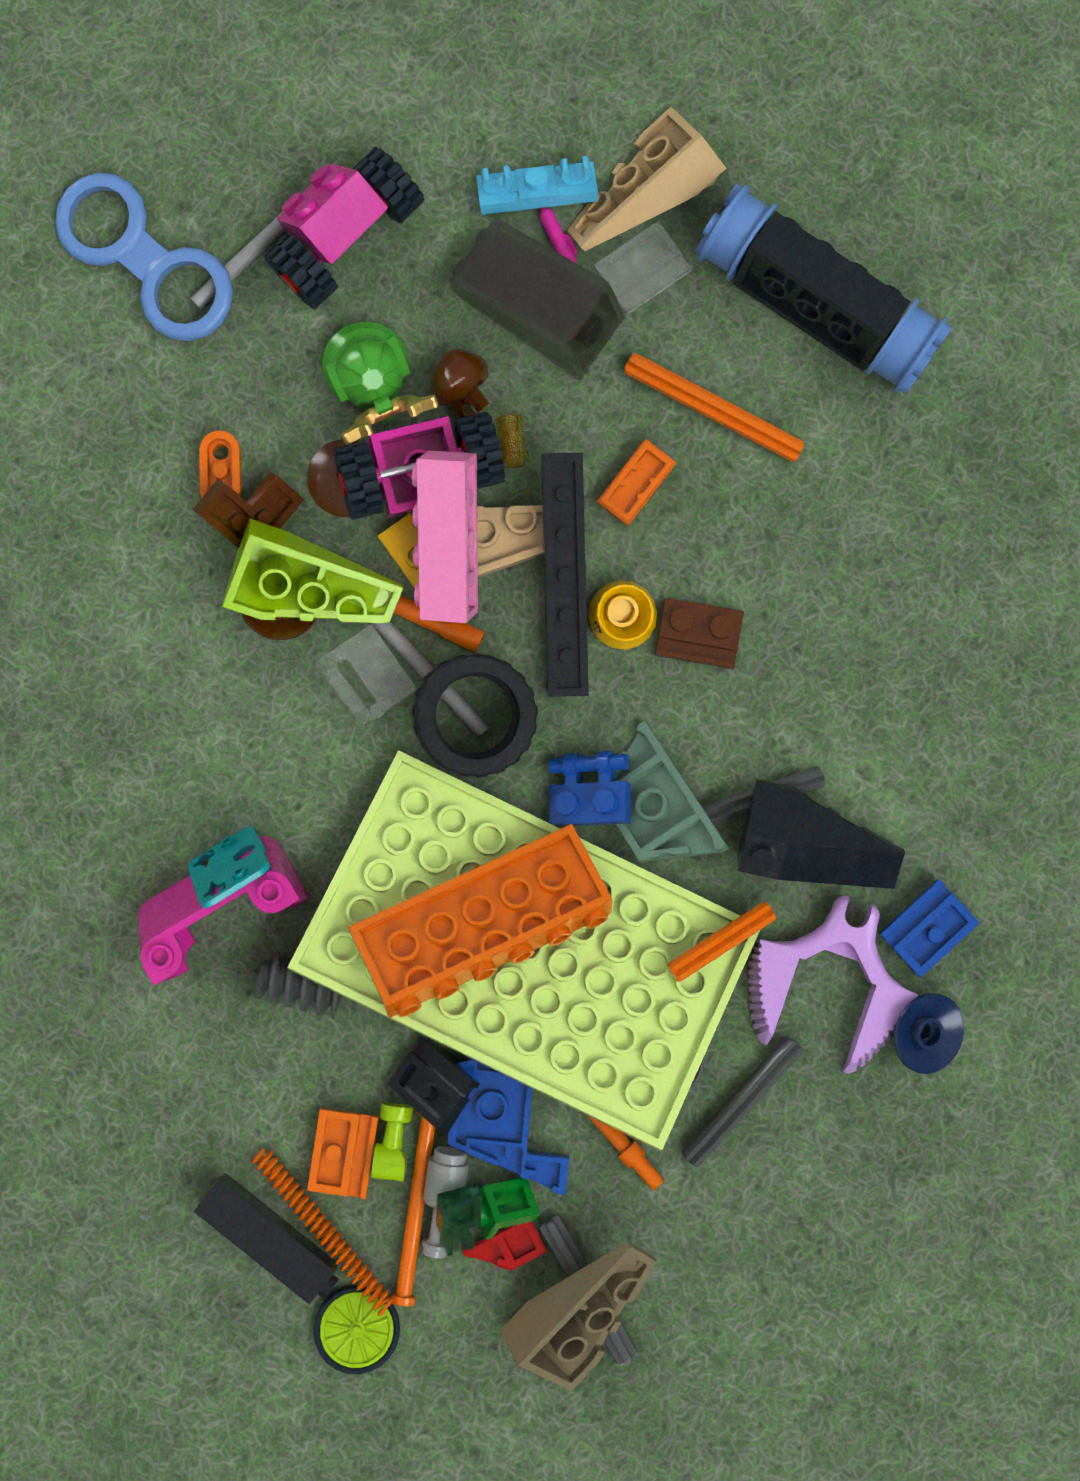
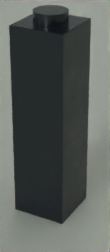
[194,1173,339,1305]

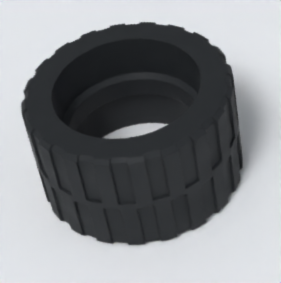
[412,654,538,778]

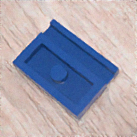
[878,879,980,978]

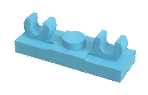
[476,156,598,215]

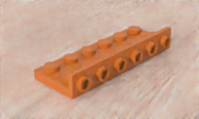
[348,824,613,1018]

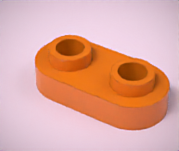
[199,431,242,498]

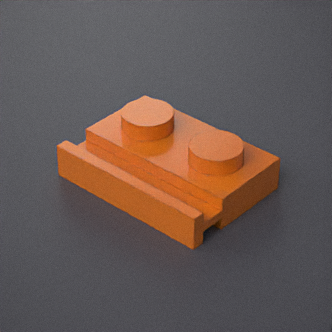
[307,1107,379,1199]

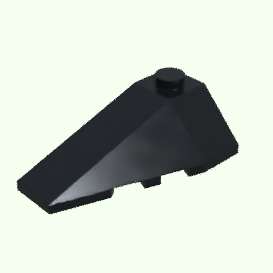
[738,779,905,889]

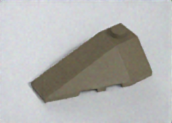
[500,1241,657,1391]

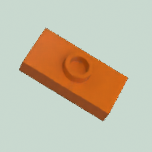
[597,439,677,527]

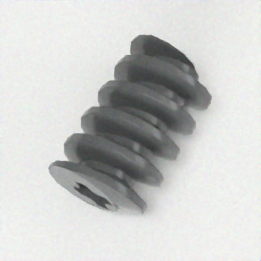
[255,950,342,1019]

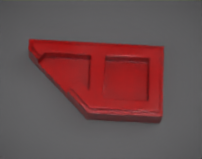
[462,1221,548,1271]

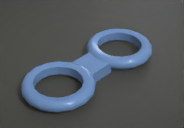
[55,173,233,341]

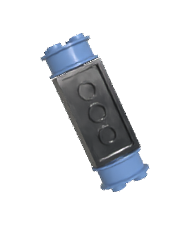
[695,183,952,394]

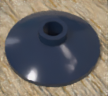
[894,993,964,1074]

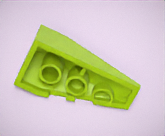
[222,519,404,623]

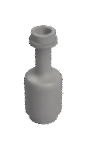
[422,1146,469,1258]

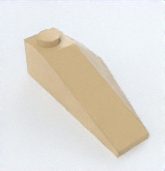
[567,107,727,251]

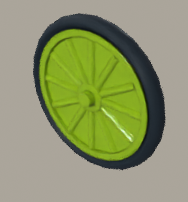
[313,1285,400,1375]

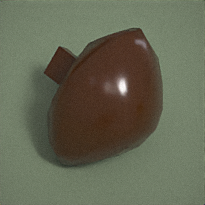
[431,349,490,418]

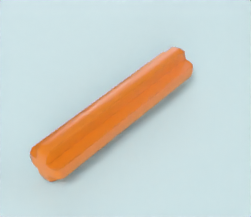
[667,902,776,982]

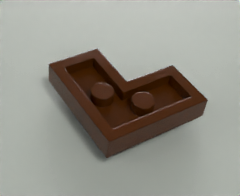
[192,472,304,548]

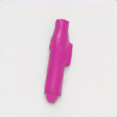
[538,207,581,279]

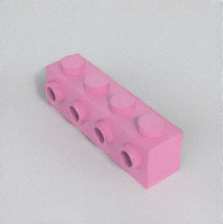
[412,451,478,623]

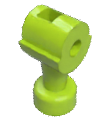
[371,1102,413,1182]

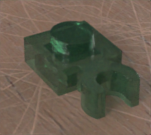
[436,1184,482,1256]

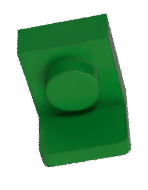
[471,1178,540,1240]

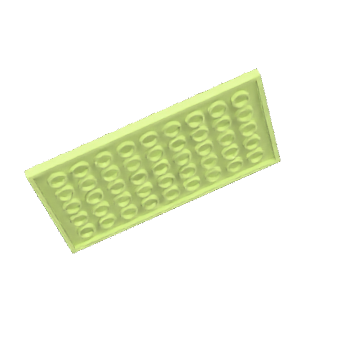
[287,750,760,1151]

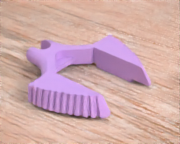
[747,895,918,1074]

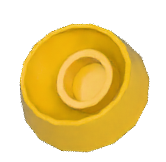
[588,580,658,650]

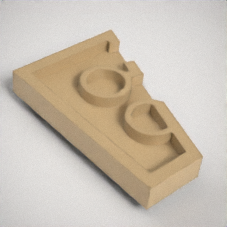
[477,505,544,578]

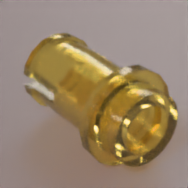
[498,414,529,468]

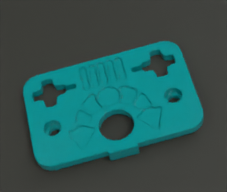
[188,826,270,908]

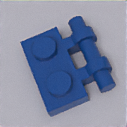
[549,751,631,827]

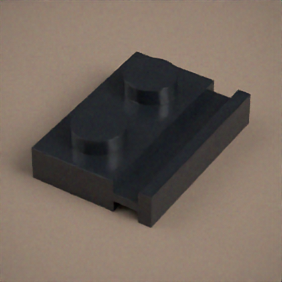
[388,1036,480,1133]

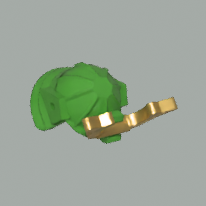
[322,321,439,445]

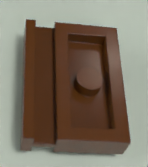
[655,598,744,669]

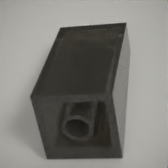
[449,217,625,381]

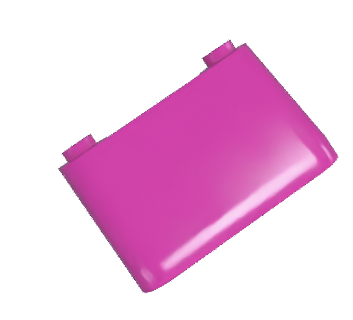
[137,836,311,986]

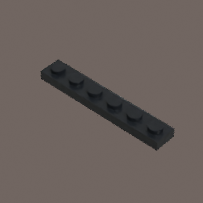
[541,452,589,697]

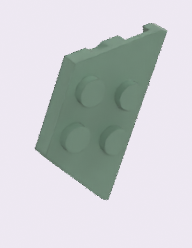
[616,720,729,863]

